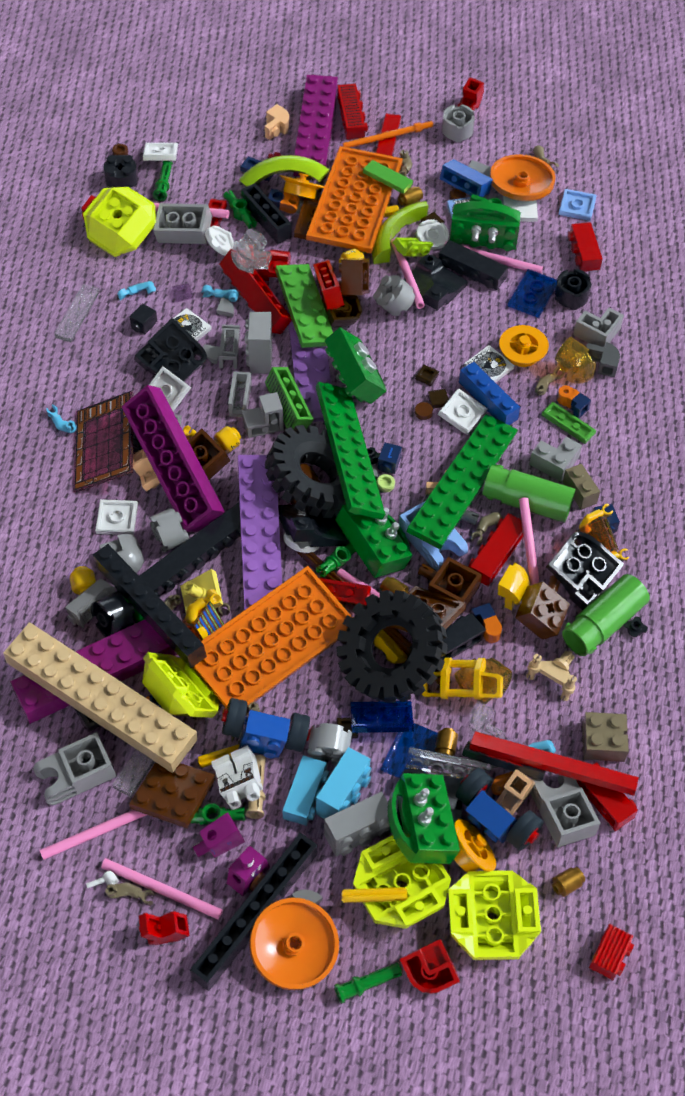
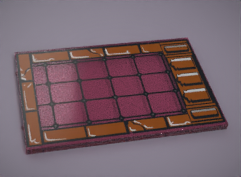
[73,390,134,492]

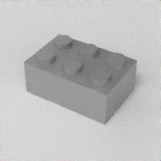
[153,203,212,244]
[245,312,272,374]
[324,792,391,856]

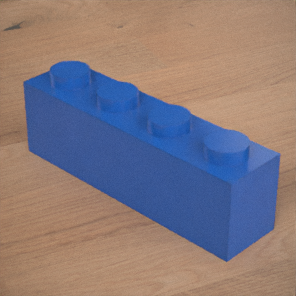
[459,362,520,425]

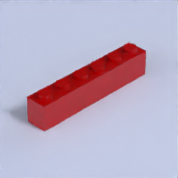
[219,249,292,334]

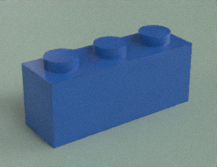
[440,159,493,197]

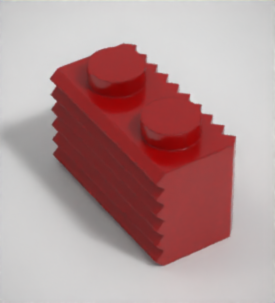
[589,924,634,980]

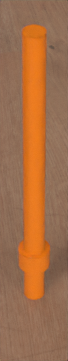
[342,121,433,148]

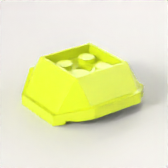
[83,187,156,257]
[142,652,219,718]
[353,835,451,929]
[448,871,541,960]

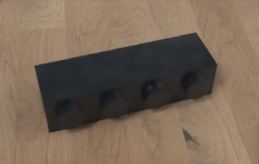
[241,183,292,244]
[438,240,508,291]
[407,613,486,661]

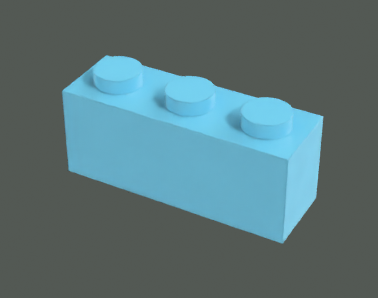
[282,755,329,826]

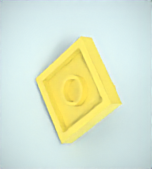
[180,569,223,617]

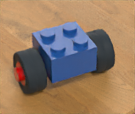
[221,698,311,759]
[456,768,544,851]

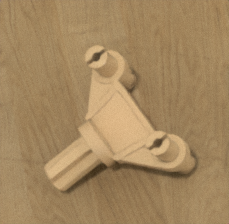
[526,650,577,701]

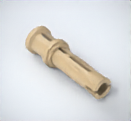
[245,755,266,819]

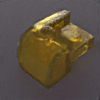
[555,336,596,384]
[454,657,512,705]

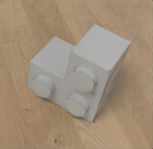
[573,308,624,347]
[242,392,283,438]
[529,437,582,482]

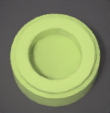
[377,474,395,492]

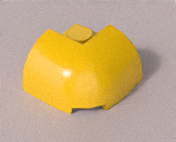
[498,562,529,611]

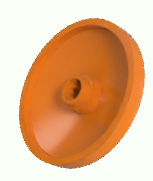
[490,154,555,201]
[249,898,339,990]

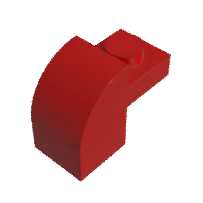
[457,77,484,111]
[138,911,190,945]

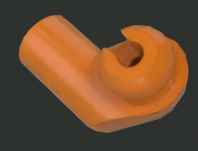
[491,771,514,796]

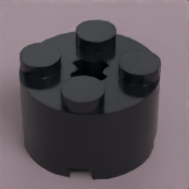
[103,155,138,188]
[555,269,592,310]
[91,591,135,637]

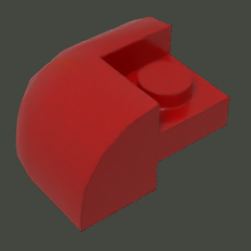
[254,250,291,281]
[400,939,460,994]

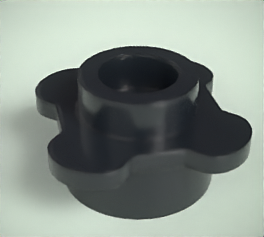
[367,447,380,465]
[624,616,648,637]

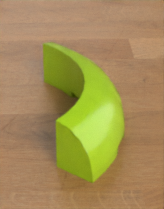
[239,155,330,187]
[372,201,428,264]

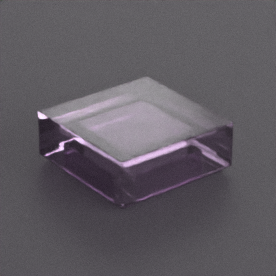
[172,283,193,302]

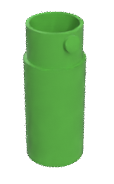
[482,465,576,523]
[562,574,650,656]

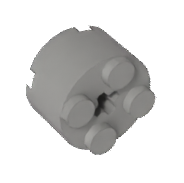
[442,105,475,143]
[373,275,415,316]
[149,508,189,552]
[307,723,352,765]

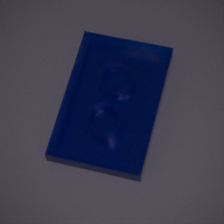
[508,269,557,318]
[350,701,414,733]

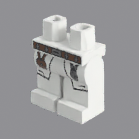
[211,745,263,810]

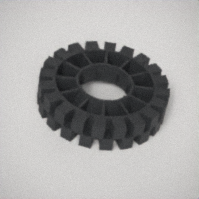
[265,425,346,518]

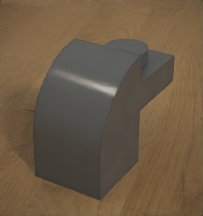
[584,342,620,378]

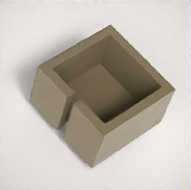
[582,712,629,762]

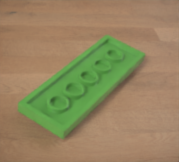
[275,264,333,348]

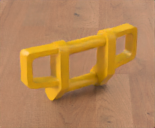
[422,658,503,700]

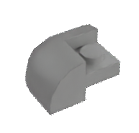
[99,534,144,573]

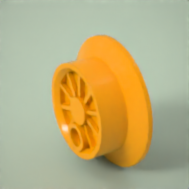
[280,173,325,199]
[499,325,549,367]
[454,819,496,872]

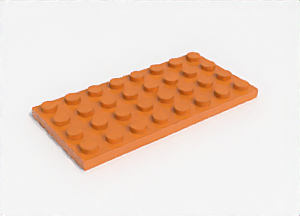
[306,146,403,254]
[192,566,353,709]

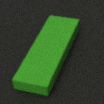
[363,160,413,194]
[542,402,596,444]

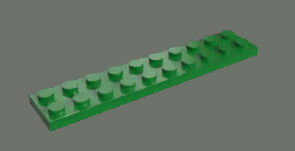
[315,381,386,520]
[406,414,518,550]

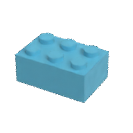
[316,747,372,819]

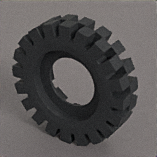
[336,590,448,703]

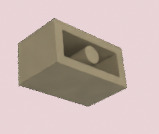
[563,464,600,510]

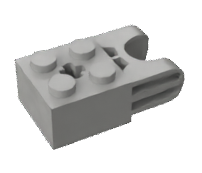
[33,732,117,805]
[530,775,600,848]

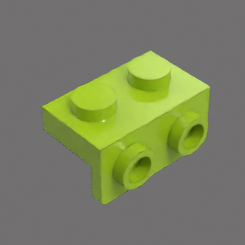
[392,237,433,257]

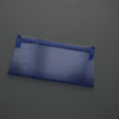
[380,717,438,778]

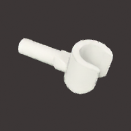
[86,871,119,888]

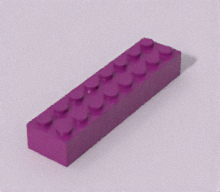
[293,74,338,179]
[121,385,225,533]
[10,620,178,724]

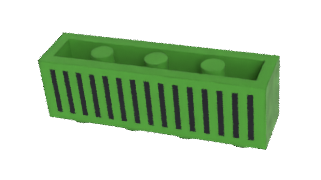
[265,367,314,430]

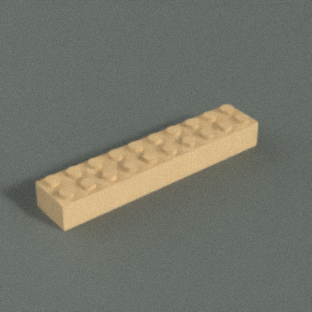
[3,622,197,773]

